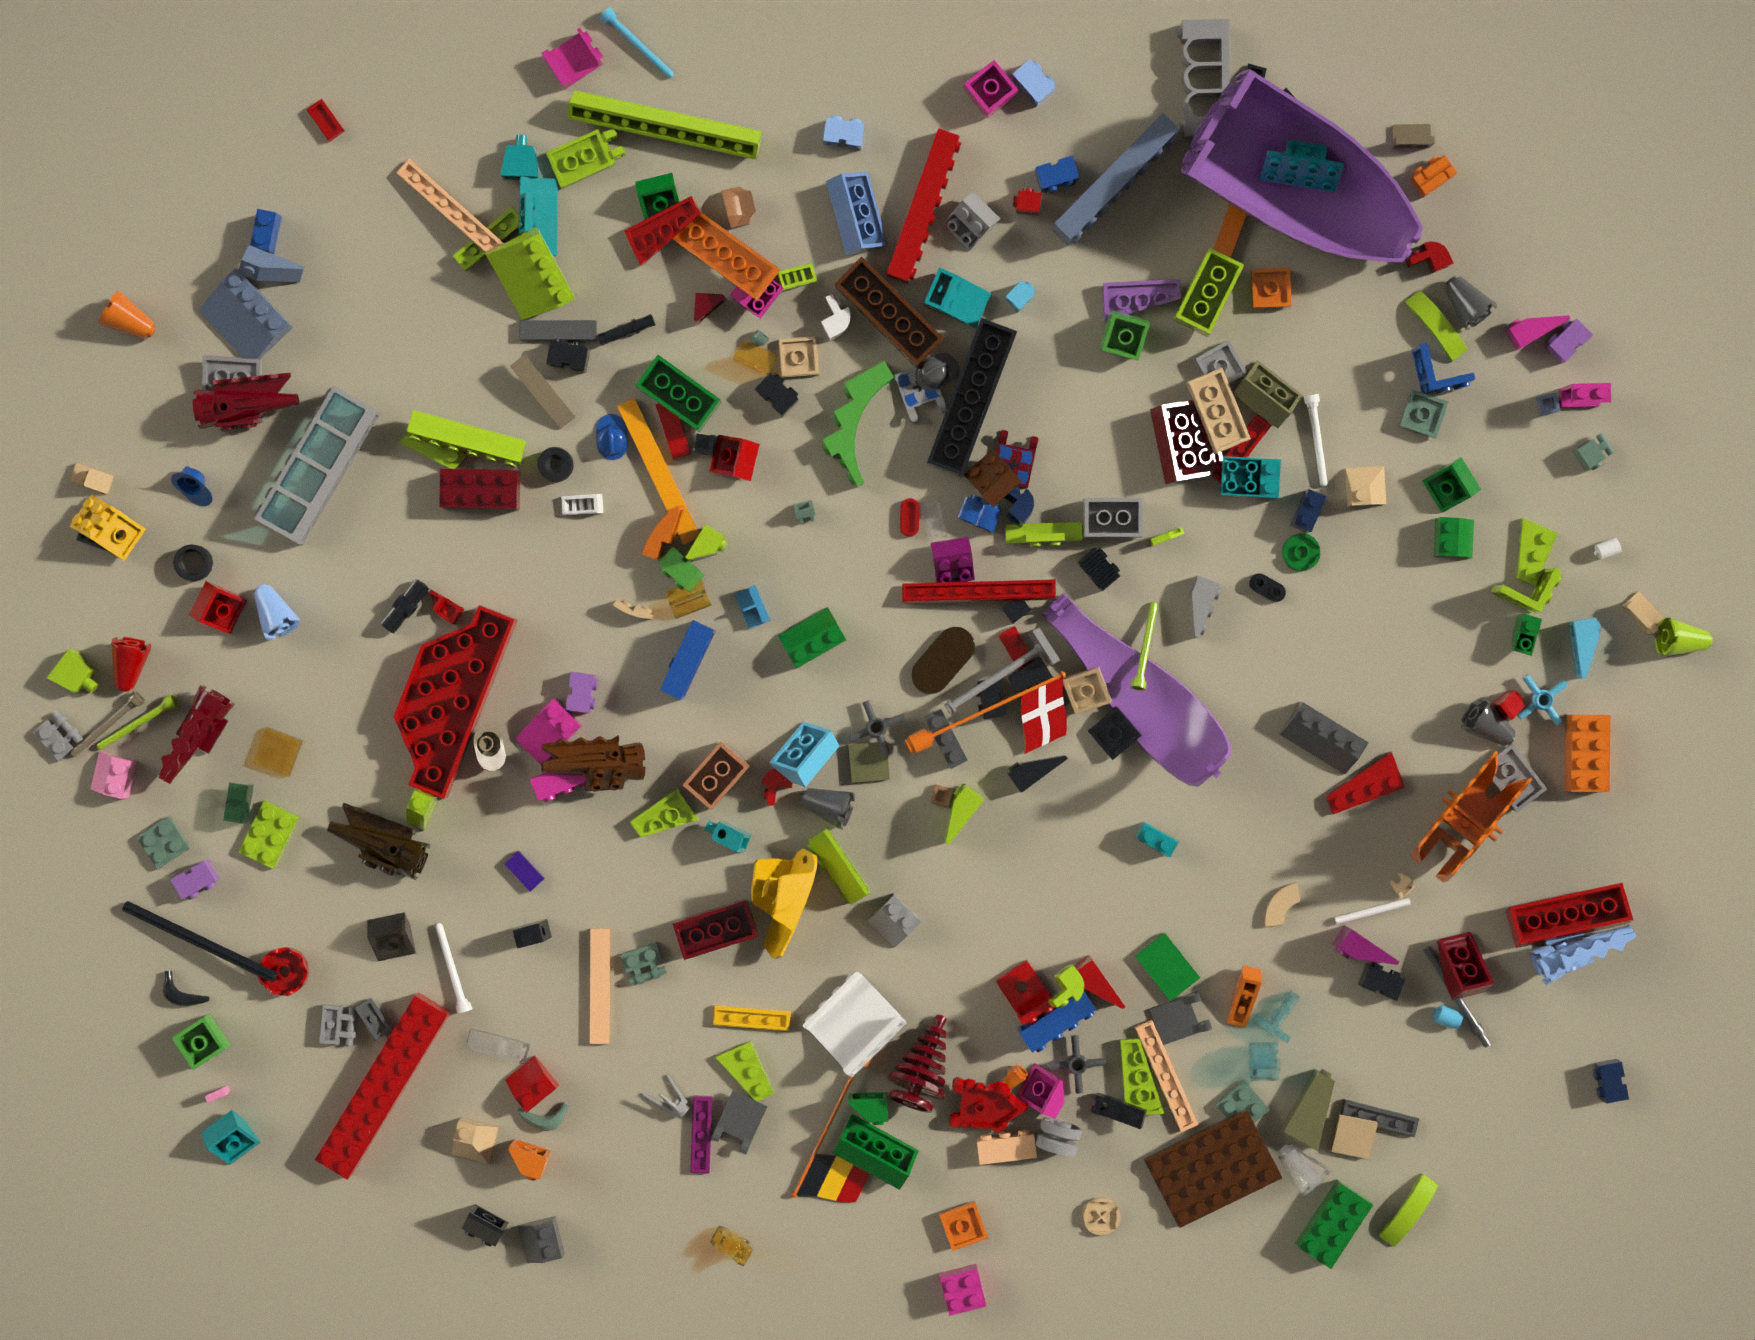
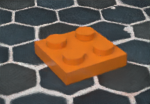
[1251,268,1292,309]
[939,1201,988,1251]

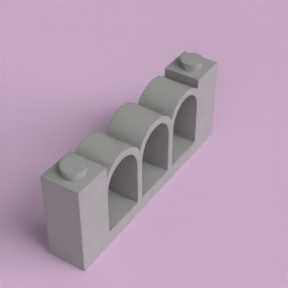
[1177,19,1230,140]

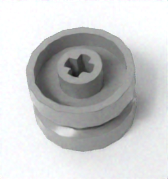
[1035,1117,1083,1157]

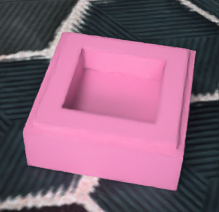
[205,1086,230,1103]

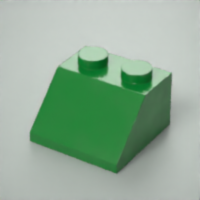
[635,173,680,220]
[1422,457,1481,513]
[1433,517,1474,558]
[848,1092,888,1125]

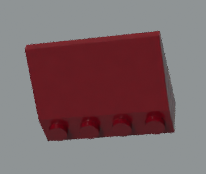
[1150,400,1223,484]

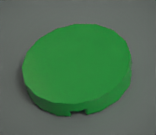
[1282,533,1321,571]

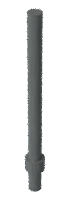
[1423,946,1491,1048]

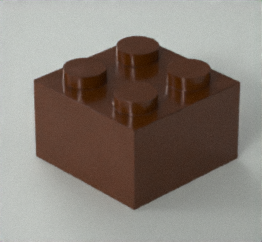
[964,449,1021,507]

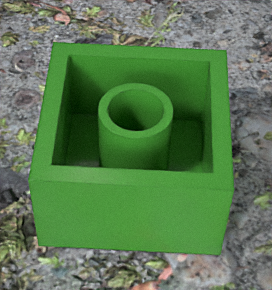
[1099,310,1150,361]
[172,1014,231,1070]

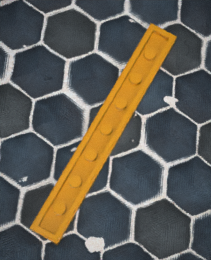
[617,398,700,545]

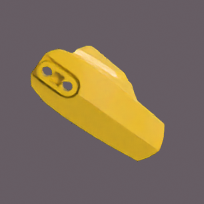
[751,848,817,959]

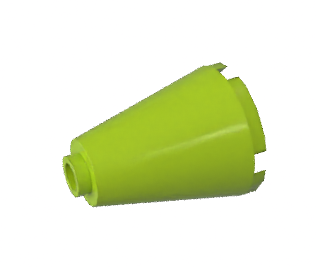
[1654,618,1713,656]

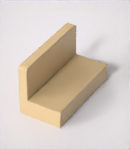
[1621,592,1664,634]

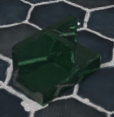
[223,782,254,824]

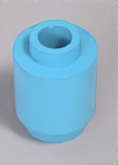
[1432,1005,1463,1029]

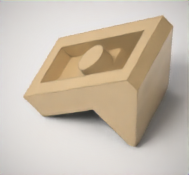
[70,462,115,494]

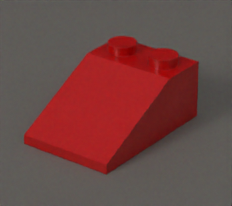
[1074,955,1125,1009]

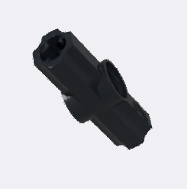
[380,579,430,634]

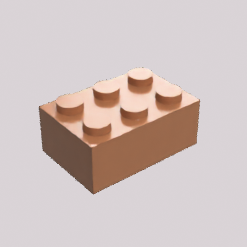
[683,741,750,810]

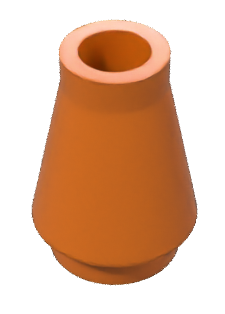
[1002,1064,1028,1090]

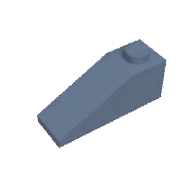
[238,245,304,282]

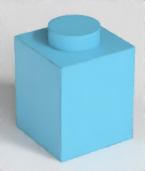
[1005,280,1036,312]

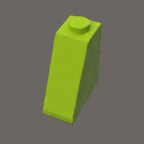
[406,789,439,831]

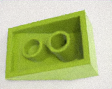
[945,784,985,845]

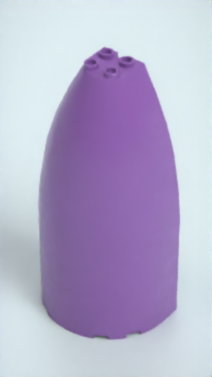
[1181,70,1423,262]

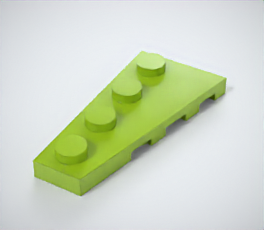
[1120,1038,1164,1115]

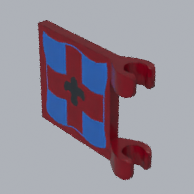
[996,430,1038,488]

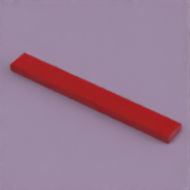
[902,579,1056,604]

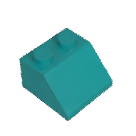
[201,1110,260,1165]

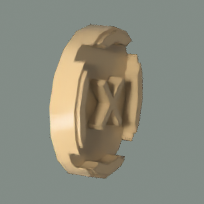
[1082,1197,1121,1236]

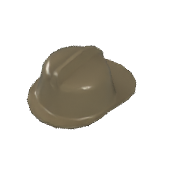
[473,725,506,771]

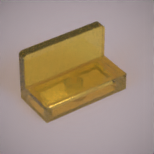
[733,340,778,375]
[666,579,712,619]

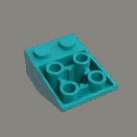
[924,267,991,329]
[1221,456,1281,500]

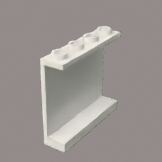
[802,971,907,1077]

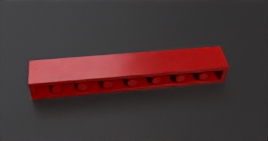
[887,128,962,284]

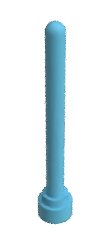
[599,7,674,78]

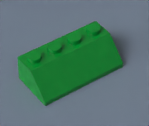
[832,1114,919,1190]

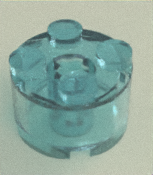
[1249,1042,1280,1081]

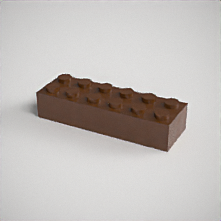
[834,256,944,368]

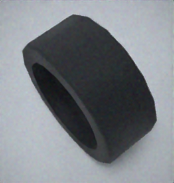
[173,544,213,581]

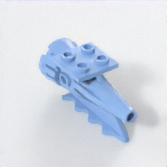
[1530,925,1637,985]

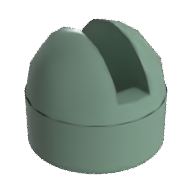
[752,329,769,346]

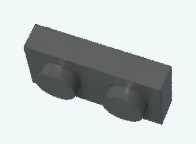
[354,998,392,1041]

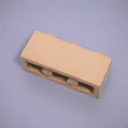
[976,1129,1037,1165]

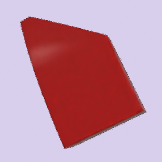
[429,590,464,625]

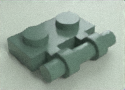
[620,942,667,985]

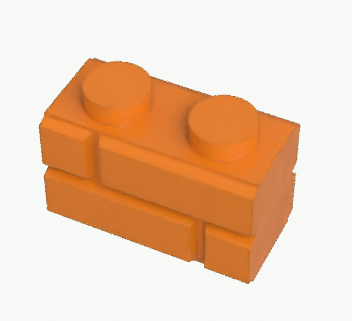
[1409,155,1457,198]

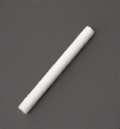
[1334,898,1411,925]

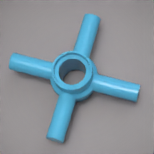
[1517,674,1568,725]

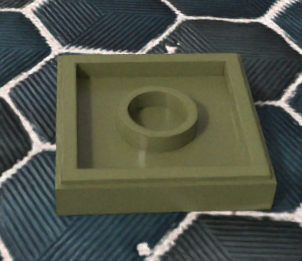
[848,742,890,783]

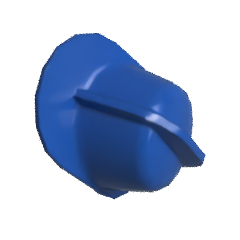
[596,414,628,460]
[171,466,213,506]

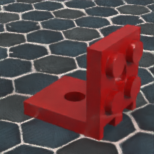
[995,960,1054,1025]

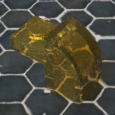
[710,1225,753,1266]

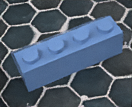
[826,172,888,255]

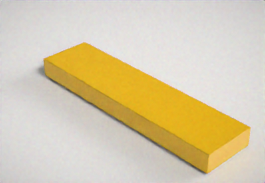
[713,1005,791,1031]

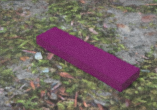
[690,1095,713,1174]

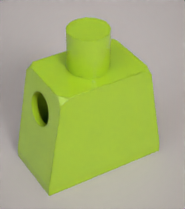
[47,649,98,693]

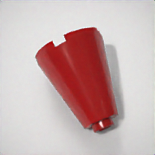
[111,637,151,692]

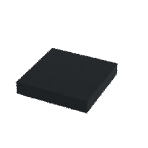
[1088,706,1142,760]

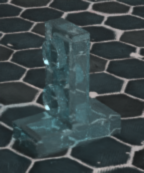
[1253,990,1300,1043]

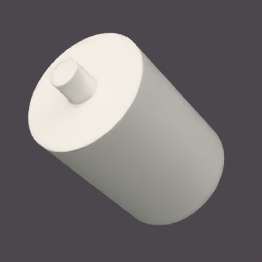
[1594,538,1622,560]

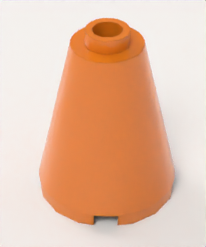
[98,290,156,339]

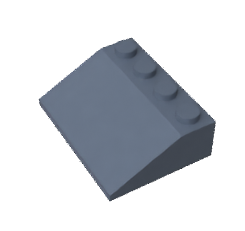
[199,268,294,359]

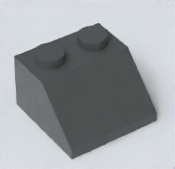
[518,1216,565,1263]

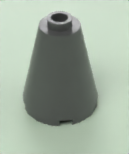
[1445,276,1497,330]
[1461,697,1515,746]
[800,788,855,830]

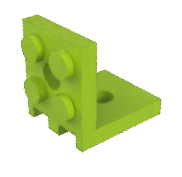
[1490,568,1562,613]

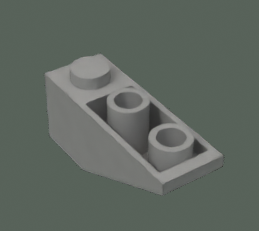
[1189,576,1221,638]

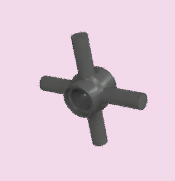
[848,700,904,756]
[1048,1035,1106,1094]

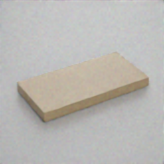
[1186,368,1251,454]

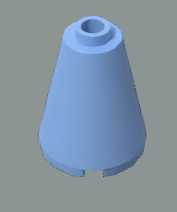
[254,584,300,640]

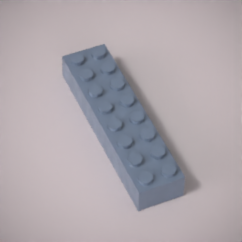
[1051,113,1179,246]

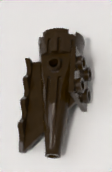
[327,803,430,880]

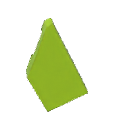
[1149,527,1184,547]

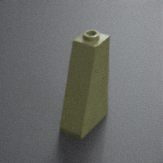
[1281,1069,1335,1151]

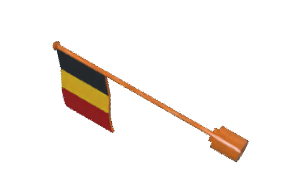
[791,1059,871,1203]

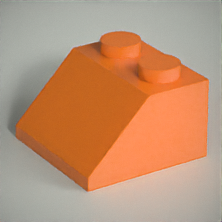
[508,1139,551,1181]

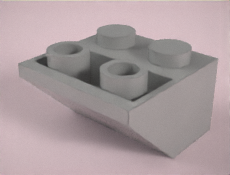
[943,192,1000,251]

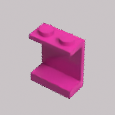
[541,28,603,89]
[1559,383,1611,408]

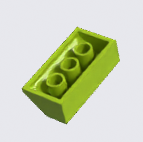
[807,827,870,904]

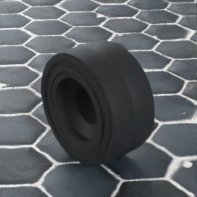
[538,447,574,482]

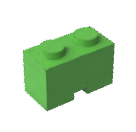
[658,547,705,592]

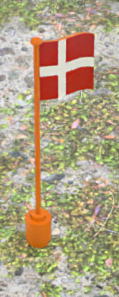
[904,671,1067,754]

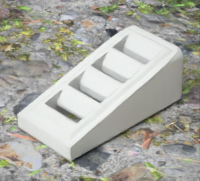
[561,494,603,515]

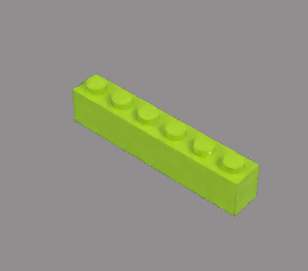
[407,410,526,468]

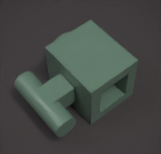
[1573,433,1615,471]

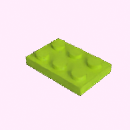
[239,800,300,869]

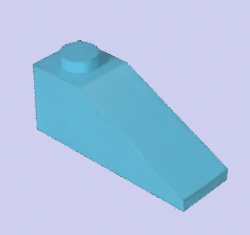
[1568,618,1601,678]

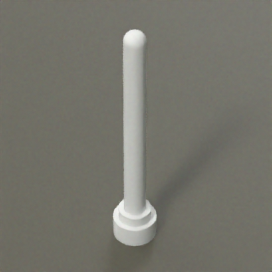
[1304,394,1327,487]
[435,923,472,1014]

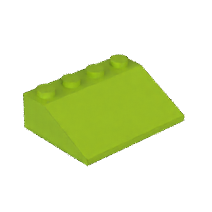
[485,227,575,320]

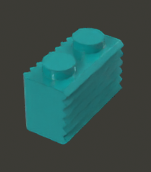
[1135,821,1179,857]

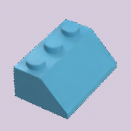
[769,722,839,787]

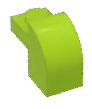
[1048,965,1084,1008]

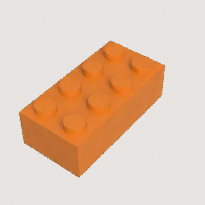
[1565,714,1611,792]

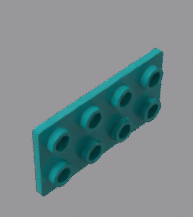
[1260,139,1344,192]
[519,176,558,256]

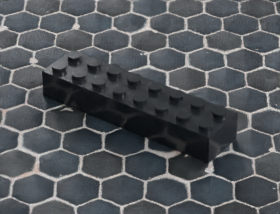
[926,318,1017,477]

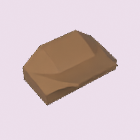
[721,186,756,229]

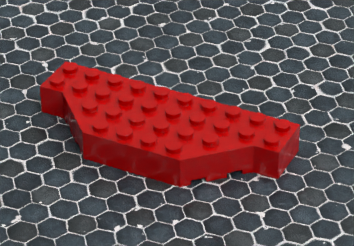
[393,605,518,799]

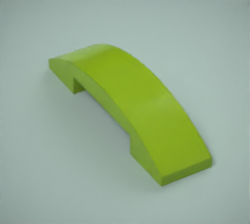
[1404,290,1467,362]
[1378,1173,1438,1247]

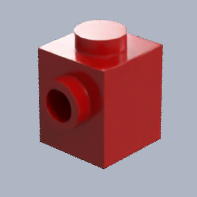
[1013,188,1042,215]

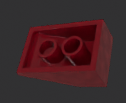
[1437,932,1494,1000]

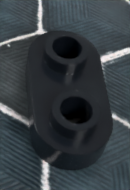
[1249,573,1286,602]

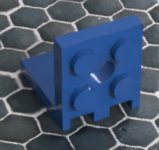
[1412,343,1476,395]

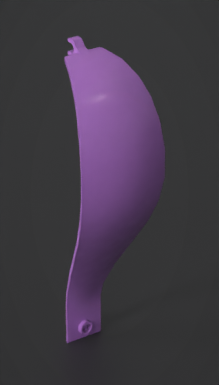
[1042,593,1232,787]

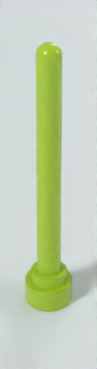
[1130,602,1158,691]
[97,694,179,750]

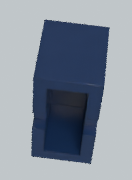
[1290,489,1327,533]
[1593,1059,1629,1104]

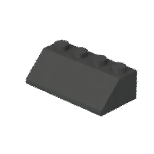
[1279,702,1369,774]

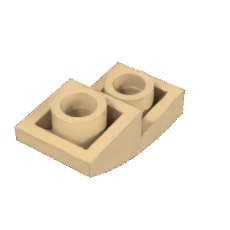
[613,599,654,619]

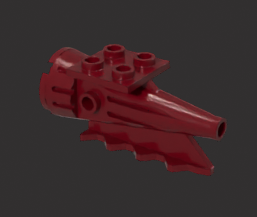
[192,373,299,431]
[159,685,235,784]

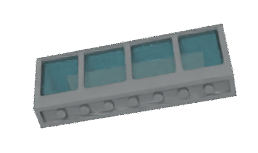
[254,385,381,545]

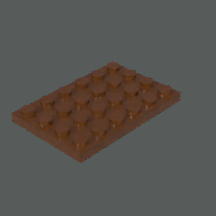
[1144,1109,1282,1228]

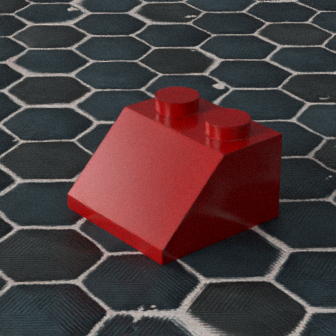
[709,435,760,481]
[189,581,247,634]
[505,1056,559,1113]

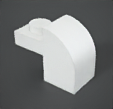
[821,294,850,341]

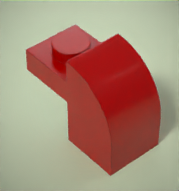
[1405,241,1454,274]
[761,768,793,805]

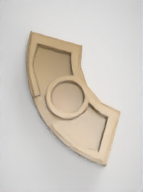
[1264,883,1300,927]

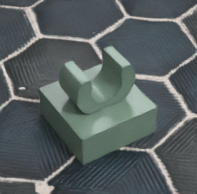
[793,500,815,524]

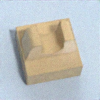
[1390,873,1415,899]

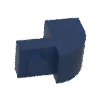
[1004,487,1034,528]

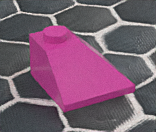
[1017,1063,1065,1119]

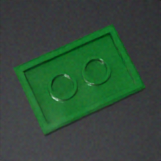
[1135,932,1200,1002]

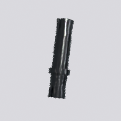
[598,314,656,346]

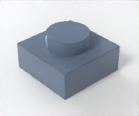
[1536,393,1561,416]

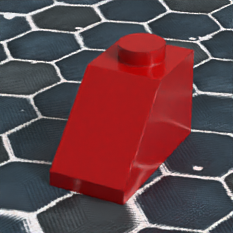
[1491,690,1525,720]

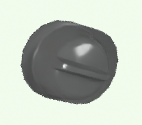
[915,353,959,390]

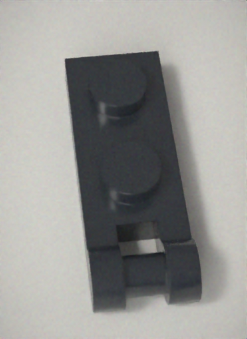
[1091,1093,1147,1129]

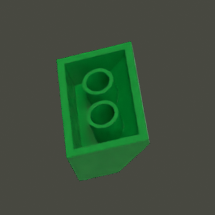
[778,607,846,669]

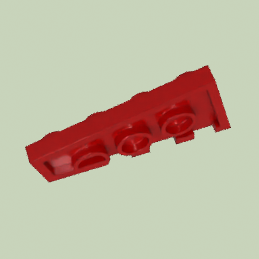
[1326,752,1405,815]

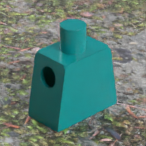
[501,134,540,180]
[704,820,752,852]

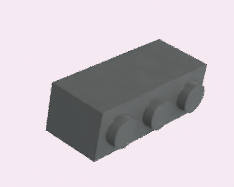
[924,709,968,769]

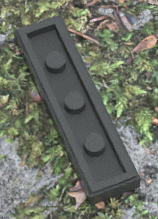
[519,320,597,340]
[1340,1099,1419,1137]

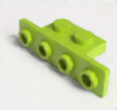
[1005,522,1083,546]

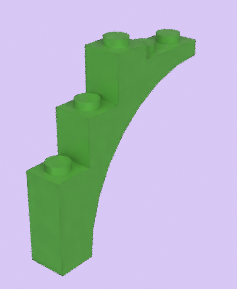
[821,361,894,487]

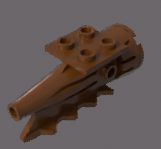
[541,735,646,792]

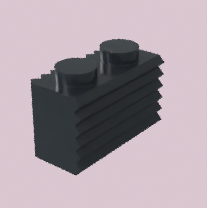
[1077,547,1120,591]

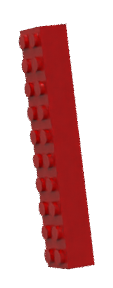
[315,992,451,1180]

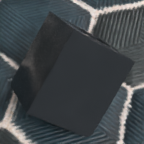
[693,433,716,456]
[1002,601,1031,624]

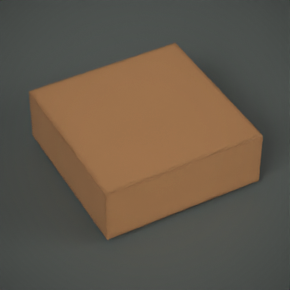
[930,784,954,808]

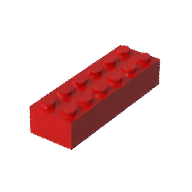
[1505,882,1634,948]

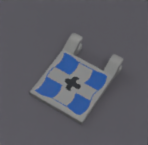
[894,367,947,423]

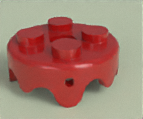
[258,947,309,996]

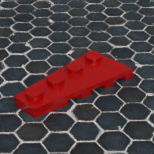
[624,196,701,266]

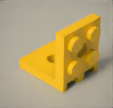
[69,495,146,561]

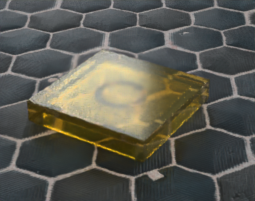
[253,727,303,776]

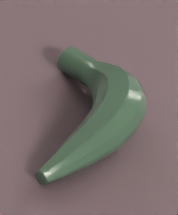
[517,1102,569,1131]

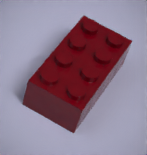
[439,469,520,510]
[672,898,759,960]

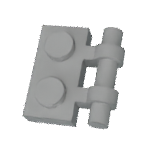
[33,711,83,761]
[319,1004,358,1045]

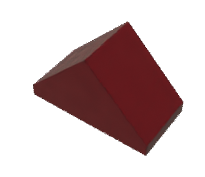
[694,292,726,325]

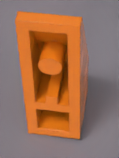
[1227,965,1262,1028]

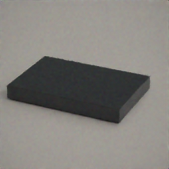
[1007,656,1069,706]

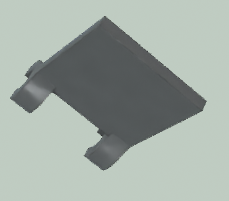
[1150,991,1212,1045]
[711,1090,767,1155]

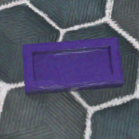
[505,851,545,892]

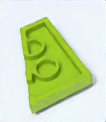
[399,435,467,469]
[1516,518,1558,586]
[630,788,700,837]
[716,1041,774,1101]

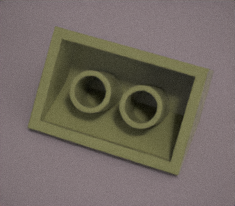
[1233,360,1302,429]

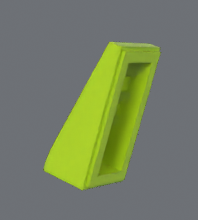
[774,263,817,291]

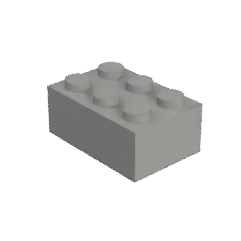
[1083,498,1143,538]

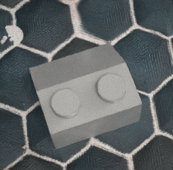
[867,893,922,947]

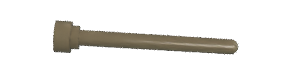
[70,690,145,757]

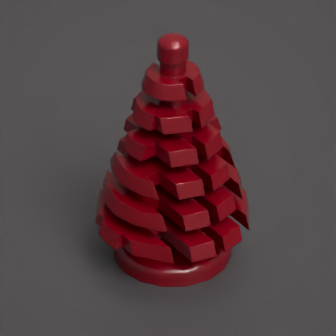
[887,1015,947,1113]

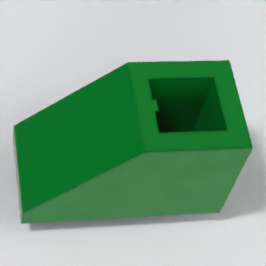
[1512,614,1542,656]

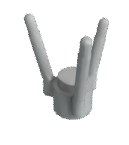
[642,1075,689,1119]

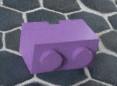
[1545,319,1593,364]
[565,672,598,713]
[170,859,220,900]

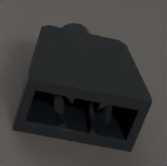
[512,919,552,949]

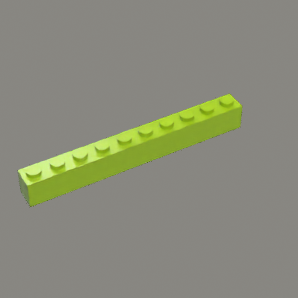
[568,90,762,160]

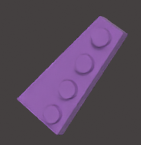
[1103,279,1181,321]

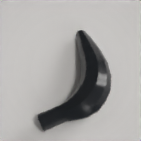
[163,971,210,1006]

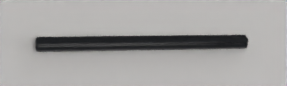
[122,901,278,982]

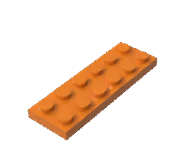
[672,212,780,301]

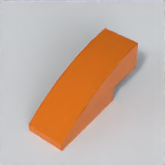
[642,505,685,559]

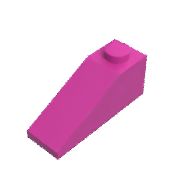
[1505,315,1571,350]

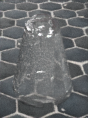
[1278,1143,1331,1197]

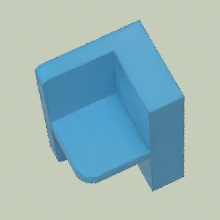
[735,585,771,629]

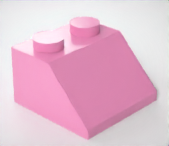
[90,752,138,799]

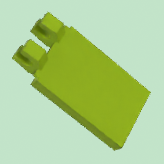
[546,128,627,189]

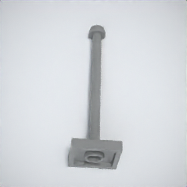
[944,628,1060,714]

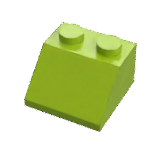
[685,524,728,561]

